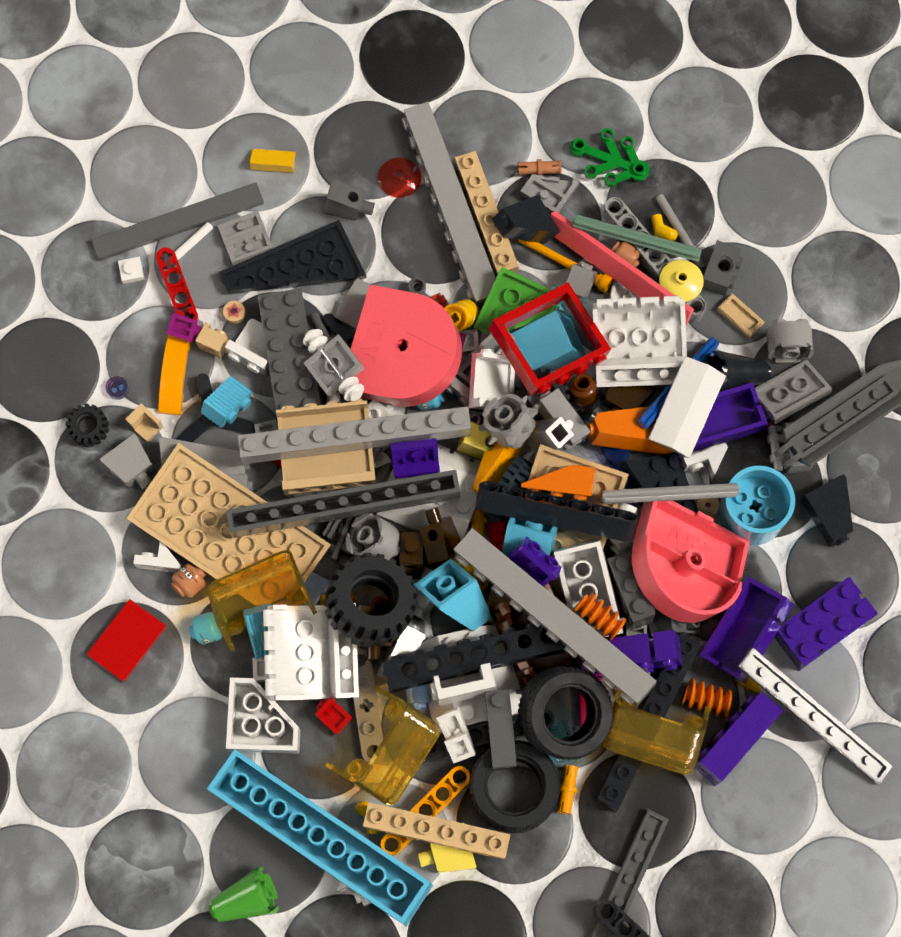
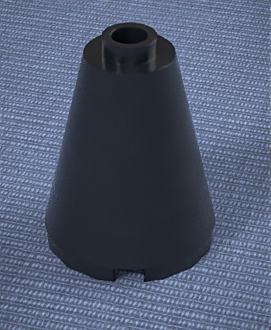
[707,350,771,392]

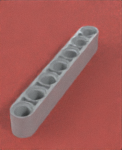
[603,197,706,322]

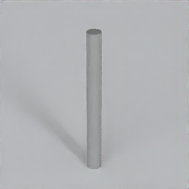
[656,194,706,271]

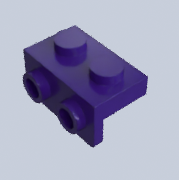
[391,438,440,479]
[507,536,562,587]

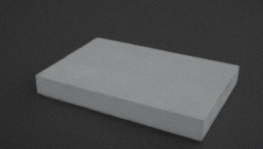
[755,359,832,424]

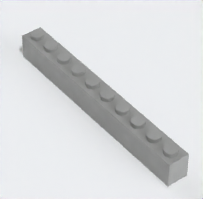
[402,102,496,308]
[238,406,471,464]
[454,528,656,706]

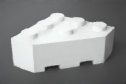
[226,678,300,754]

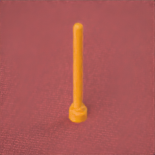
[518,240,613,293]

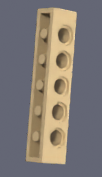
[455,151,519,278]
[363,802,510,860]

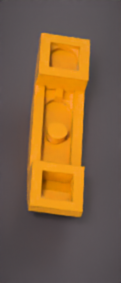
[158,334,191,416]

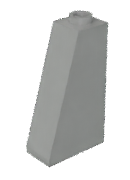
[159,437,250,476]

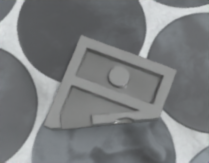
[520,174,580,213]

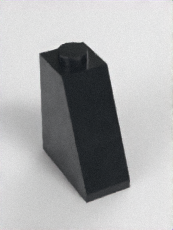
[492,195,561,243]
[801,474,853,547]

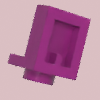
[166,313,203,342]

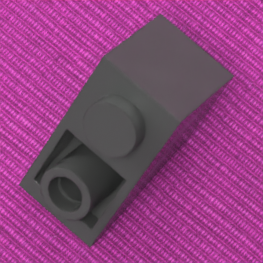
[649,611,701,637]

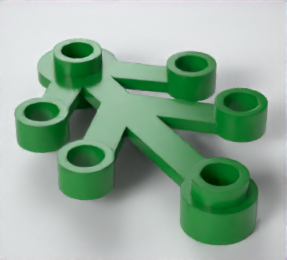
[570,128,650,188]

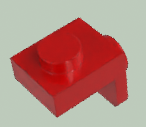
[486,520,509,552]
[315,697,353,735]

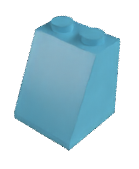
[511,310,586,373]
[502,518,559,556]
[414,558,492,631]

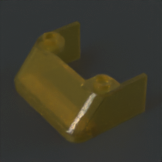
[207,550,317,652]
[325,686,440,806]
[602,688,710,775]

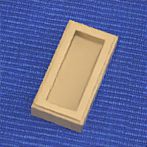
[716,293,765,339]

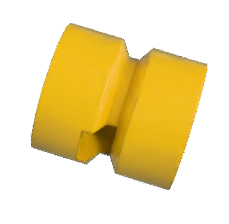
[444,299,480,332]

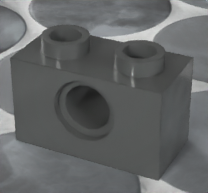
[703,240,743,295]

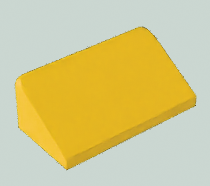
[250,149,296,173]

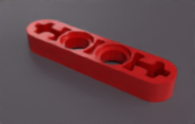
[156,247,199,320]

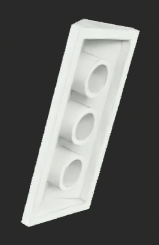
[648,356,726,458]

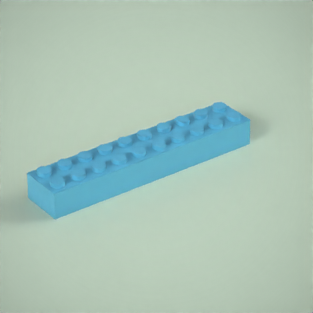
[207,749,433,927]

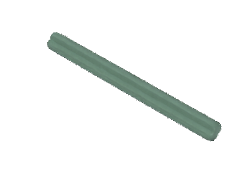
[573,214,701,261]

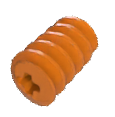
[572,592,626,642]
[681,678,733,719]

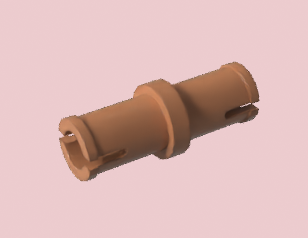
[517,159,562,175]

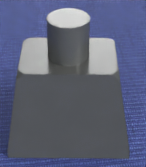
[322,179,375,220]

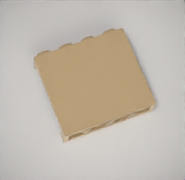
[276,398,376,495]

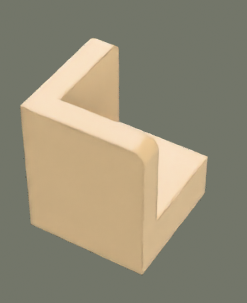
[126,403,163,442]

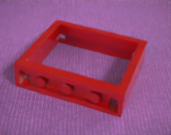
[489,282,611,397]

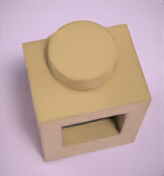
[196,322,229,359]

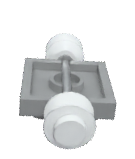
[303,329,365,401]

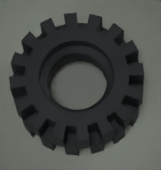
[66,404,109,447]

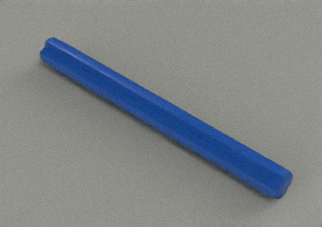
[638,337,719,429]

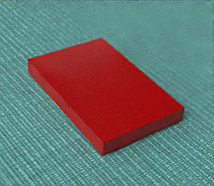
[87,599,167,682]

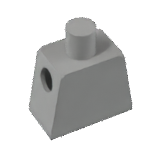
[100,433,154,491]

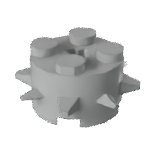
[478,394,538,449]

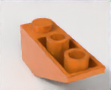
[521,465,596,500]

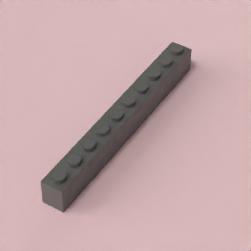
[226,470,461,538]

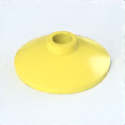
[659,260,704,302]

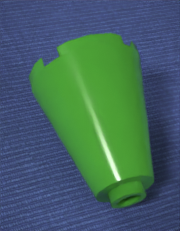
[209,867,279,922]

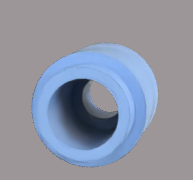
[406,675,431,709]

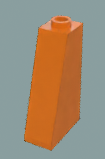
[585,406,672,455]

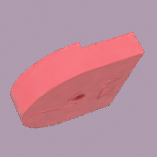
[351,285,462,407]
[632,500,750,623]

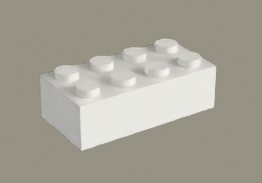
[554,539,623,637]

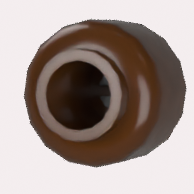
[568,373,597,406]

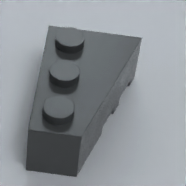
[606,550,655,630]

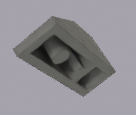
[485,689,517,769]

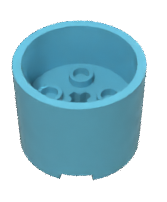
[718,466,795,546]

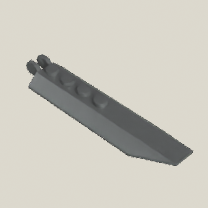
[773,359,901,469]

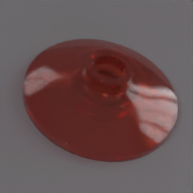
[378,157,421,198]

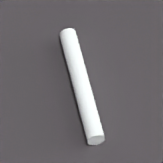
[163,222,213,271]

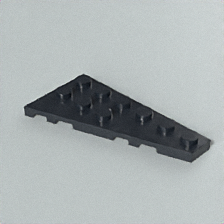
[219,220,367,294]
[620,453,698,513]

